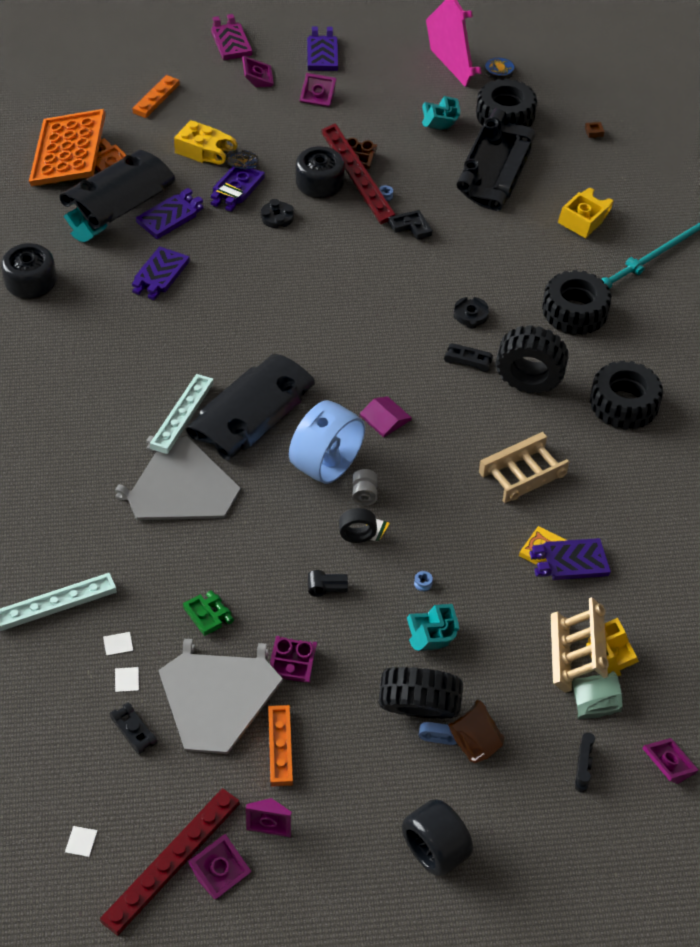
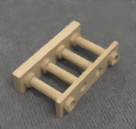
[479,432,569,503]
[551,598,609,693]

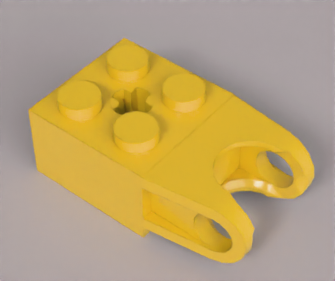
[174,120,238,165]
[558,188,614,238]

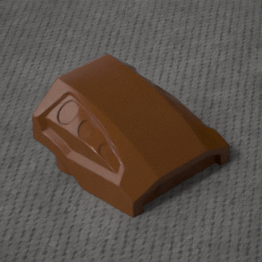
[346,137,377,169]
[448,700,504,763]

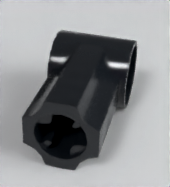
[308,570,348,597]

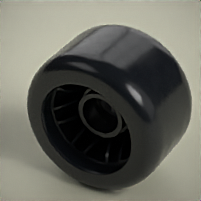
[295,146,345,198]
[1,243,56,299]
[402,799,473,876]

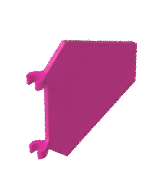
[426,0,481,87]

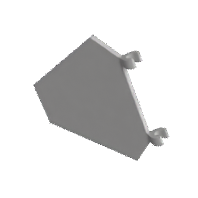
[115,436,240,520]
[158,638,283,754]

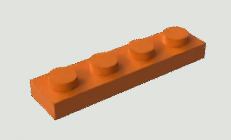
[132,75,180,118]
[268,705,293,786]

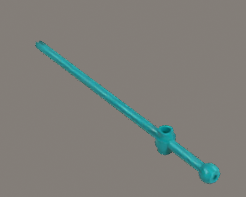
[601,223,700,289]

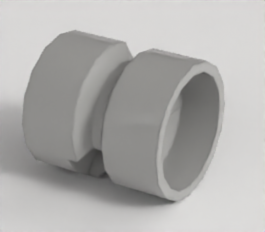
[352,469,378,506]

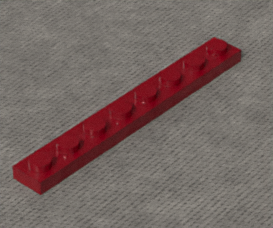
[321,123,395,224]
[100,788,240,936]

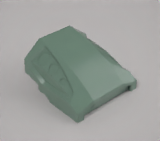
[572,671,623,719]

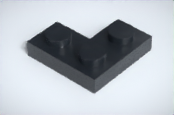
[388,210,433,240]

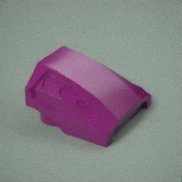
[270,636,317,683]

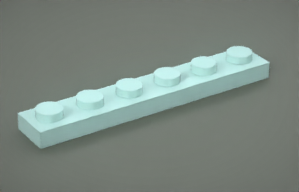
[150,374,213,454]
[0,573,117,631]

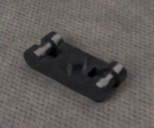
[444,343,493,372]
[109,702,158,755]
[575,732,595,792]

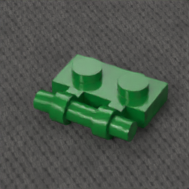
[183,590,234,636]

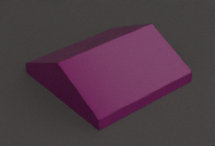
[242,56,274,87]
[299,73,337,107]
[360,396,412,437]
[642,738,698,784]
[246,798,292,837]
[188,834,252,900]

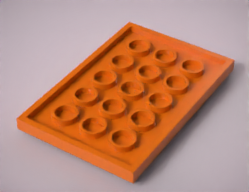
[29,109,106,186]

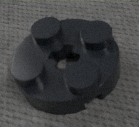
[261,199,294,228]
[454,297,489,329]

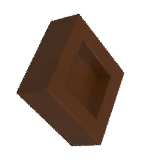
[585,122,605,138]

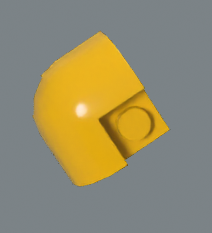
[586,618,639,676]

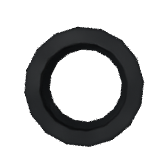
[339,508,377,543]

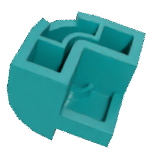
[422,96,460,130]
[63,207,108,242]
[407,604,459,651]

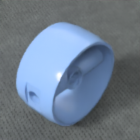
[289,400,365,484]

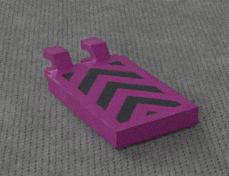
[211,14,252,60]

